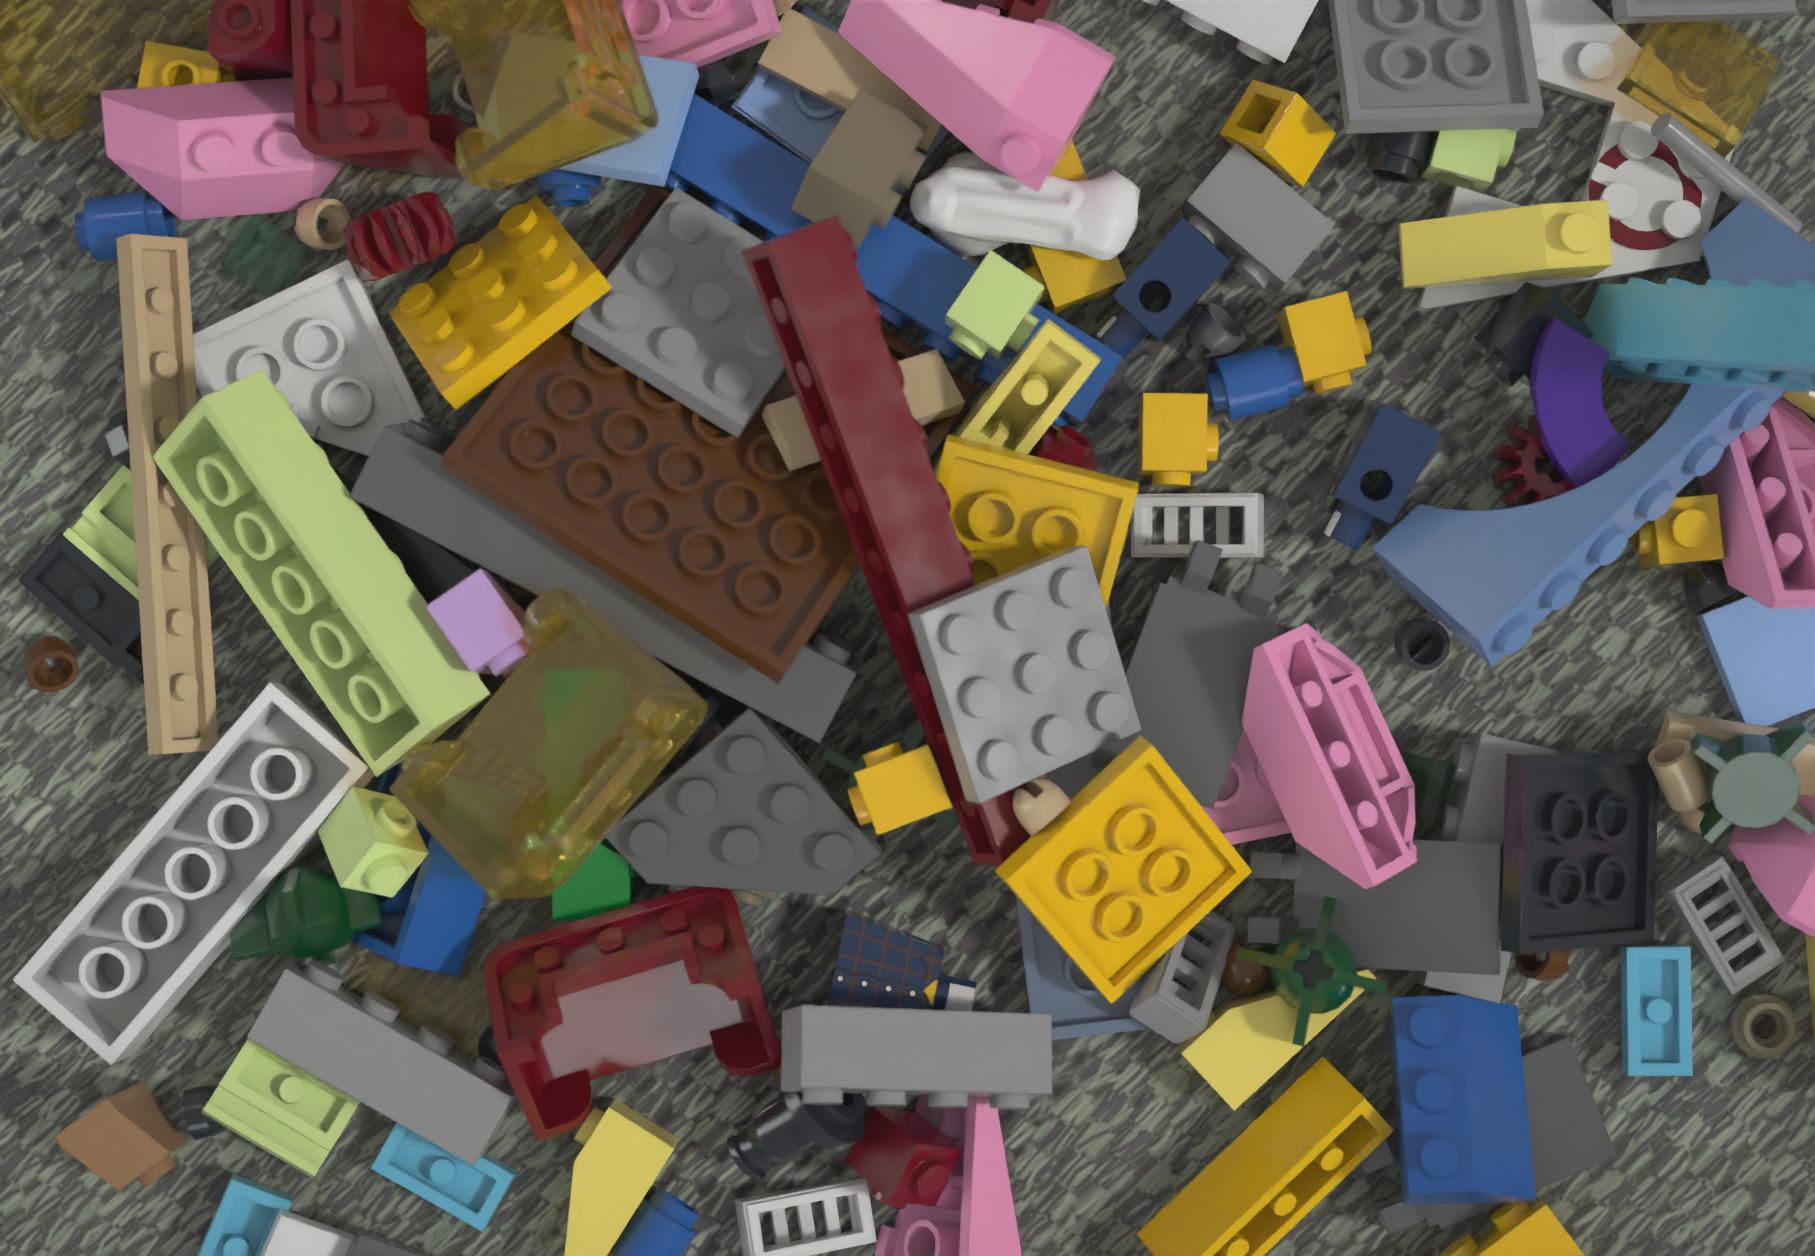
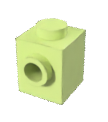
[1420,129,1516,193]
[945,250,1045,360]
[318,786,428,898]

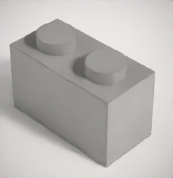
[1181,142,1335,292]

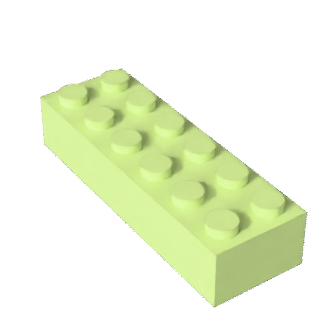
[152,369,490,777]

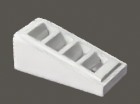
[1131,493,1264,558]
[735,1177,877,1256]

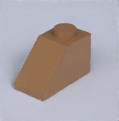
[54,1081,186,1190]

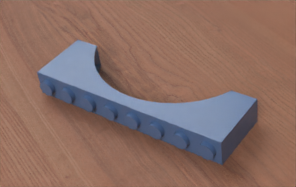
[1373,198,1815,667]

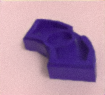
[1530,318,1630,488]

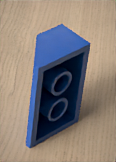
[351,755,519,976]
[1387,995,1536,1206]

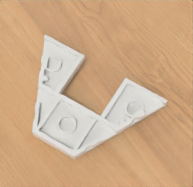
[1416,0,1736,311]

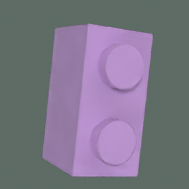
[426,569,544,677]

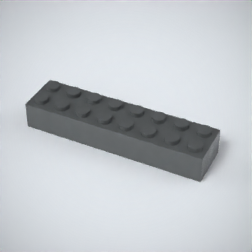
[349,418,861,743]

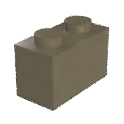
[791,89,928,247]

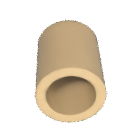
[1648,738,1711,812]

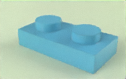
[1620,945,1693,1076]
[371,1122,518,1232]
[196,1173,293,1256]

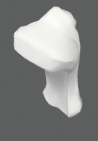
[910,151,1140,260]

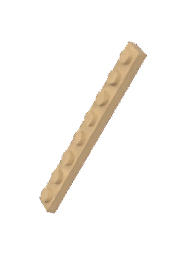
[116,234,219,755]

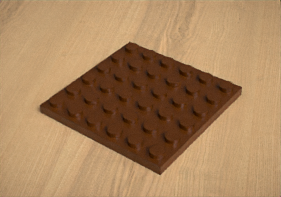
[440,185,977,684]

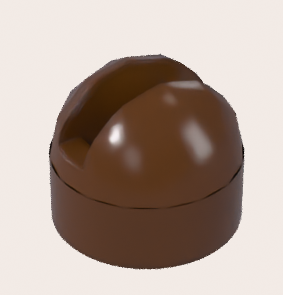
[23,636,79,692]
[1221,941,1271,996]
[1515,949,1572,981]

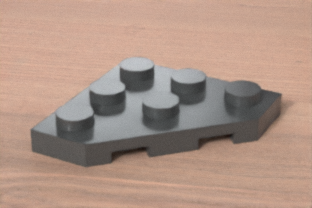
[604,706,881,896]

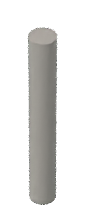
[1651,113,1802,234]

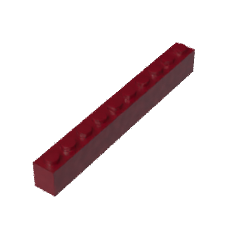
[742,215,1048,867]

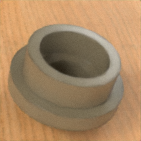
[1730,994,1796,1059]

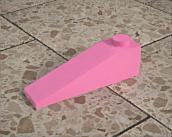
[837,0,1116,192]
[875,1095,1022,1256]

